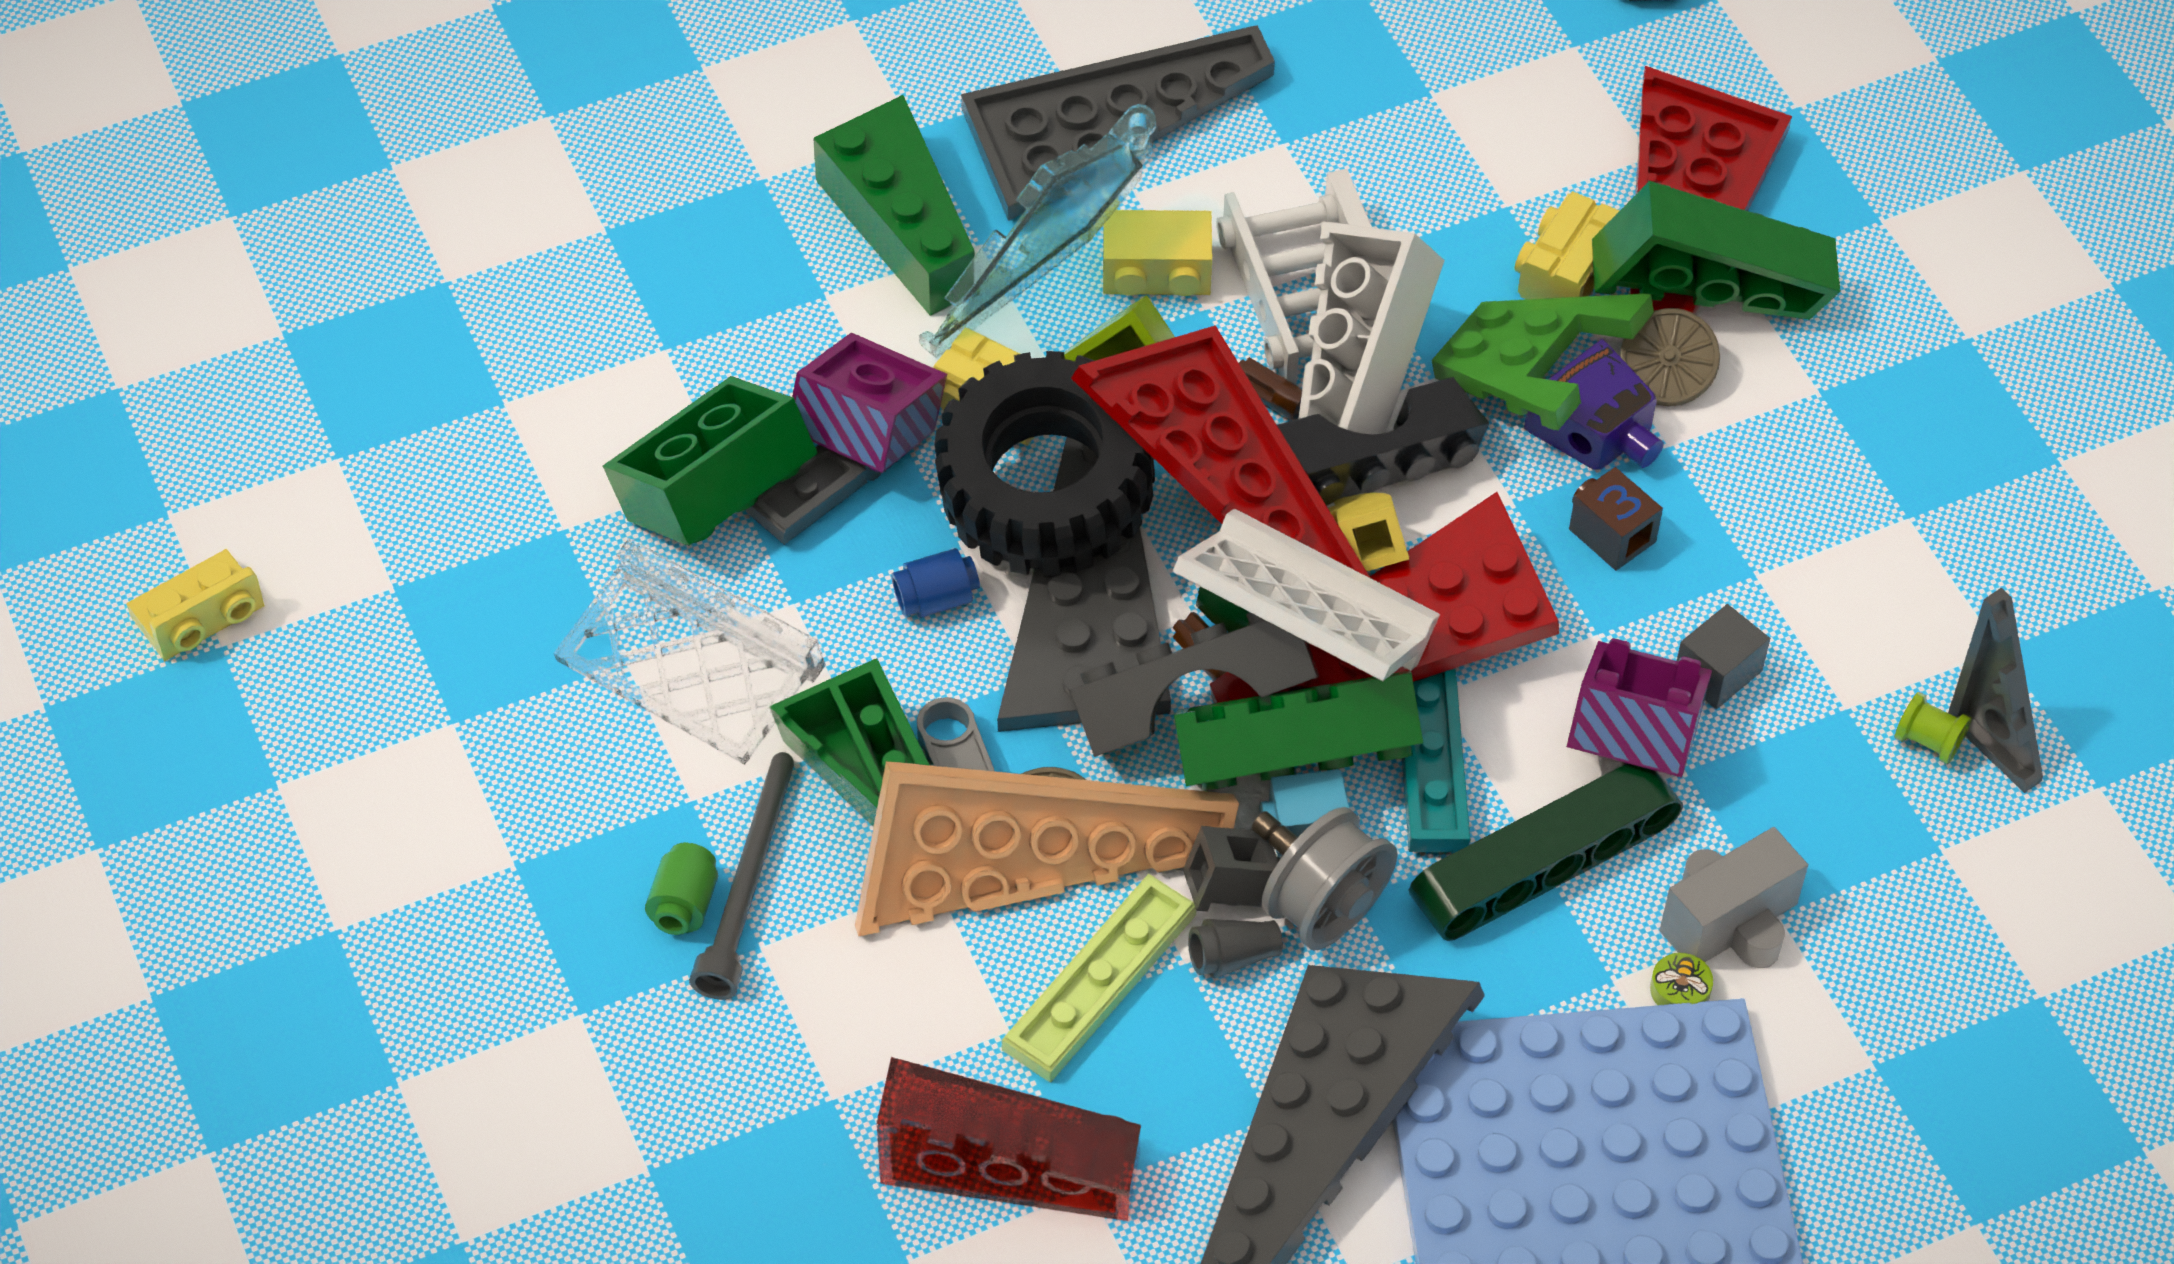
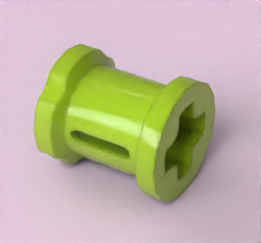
[1894,692,1972,764]

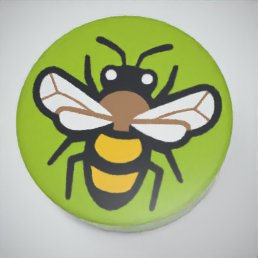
[1650,953,1713,1005]

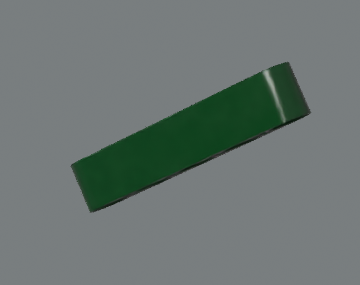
[1408,763,1683,941]

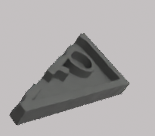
[1948,588,2043,793]

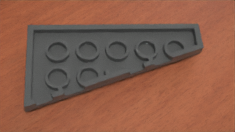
[961,25,1275,221]
[997,437,1171,732]
[1200,965,1485,1264]

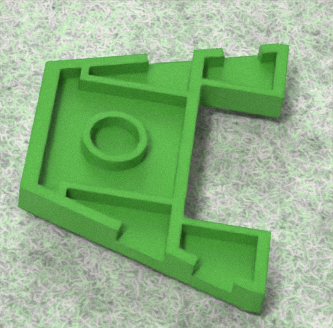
[1431,294,1654,430]

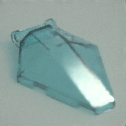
[919,104,1156,359]

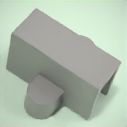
[1659,826,1808,968]

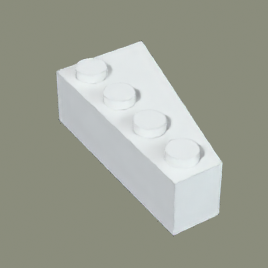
[1299,221,1445,434]

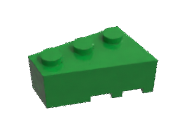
[769,658,929,827]

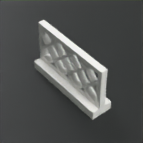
[1172,509,1440,681]

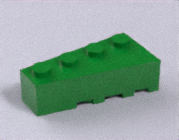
[813,95,975,316]
[1592,181,1841,320]
[1174,670,1423,791]

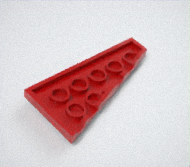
[1629,66,1792,314]
[1071,325,1370,578]

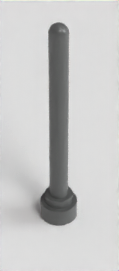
[689,752,794,1000]

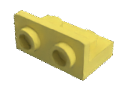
[126,548,265,662]

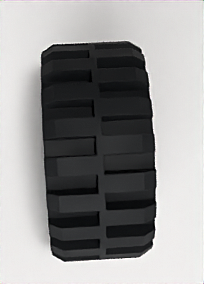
[934,351,1155,577]

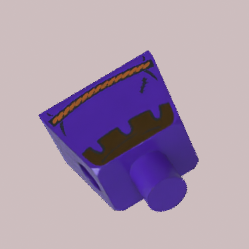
[1524,339,1664,470]

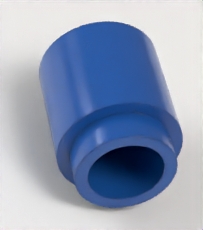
[891,548,980,618]

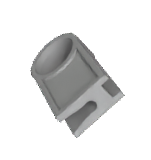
[917,697,995,771]

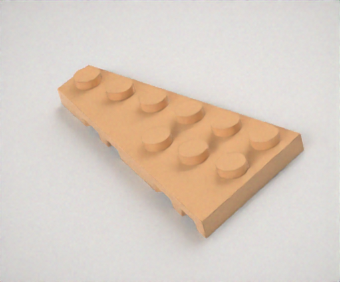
[855,761,1239,937]

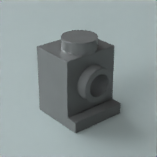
[1183,826,1280,912]

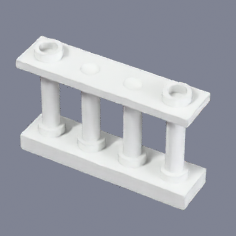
[1216,169,1411,384]

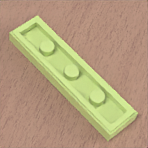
[1002,873,1196,1083]

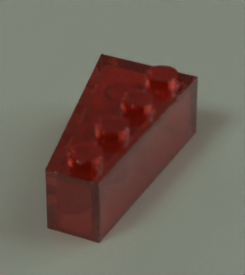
[876,1057,1141,1221]

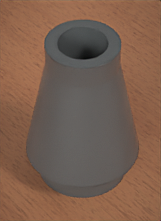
[1188,919,1283,979]

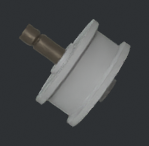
[1251,807,1398,951]

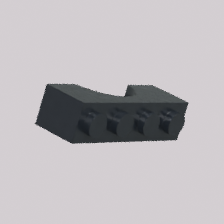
[1277,377,1489,506]

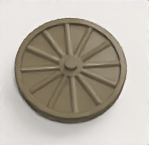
[1620,308,1720,406]

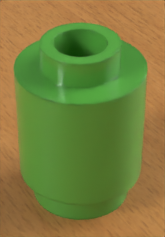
[645,842,718,935]

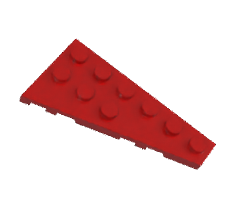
[1209,491,1559,703]

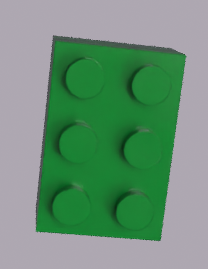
[602,376,818,546]

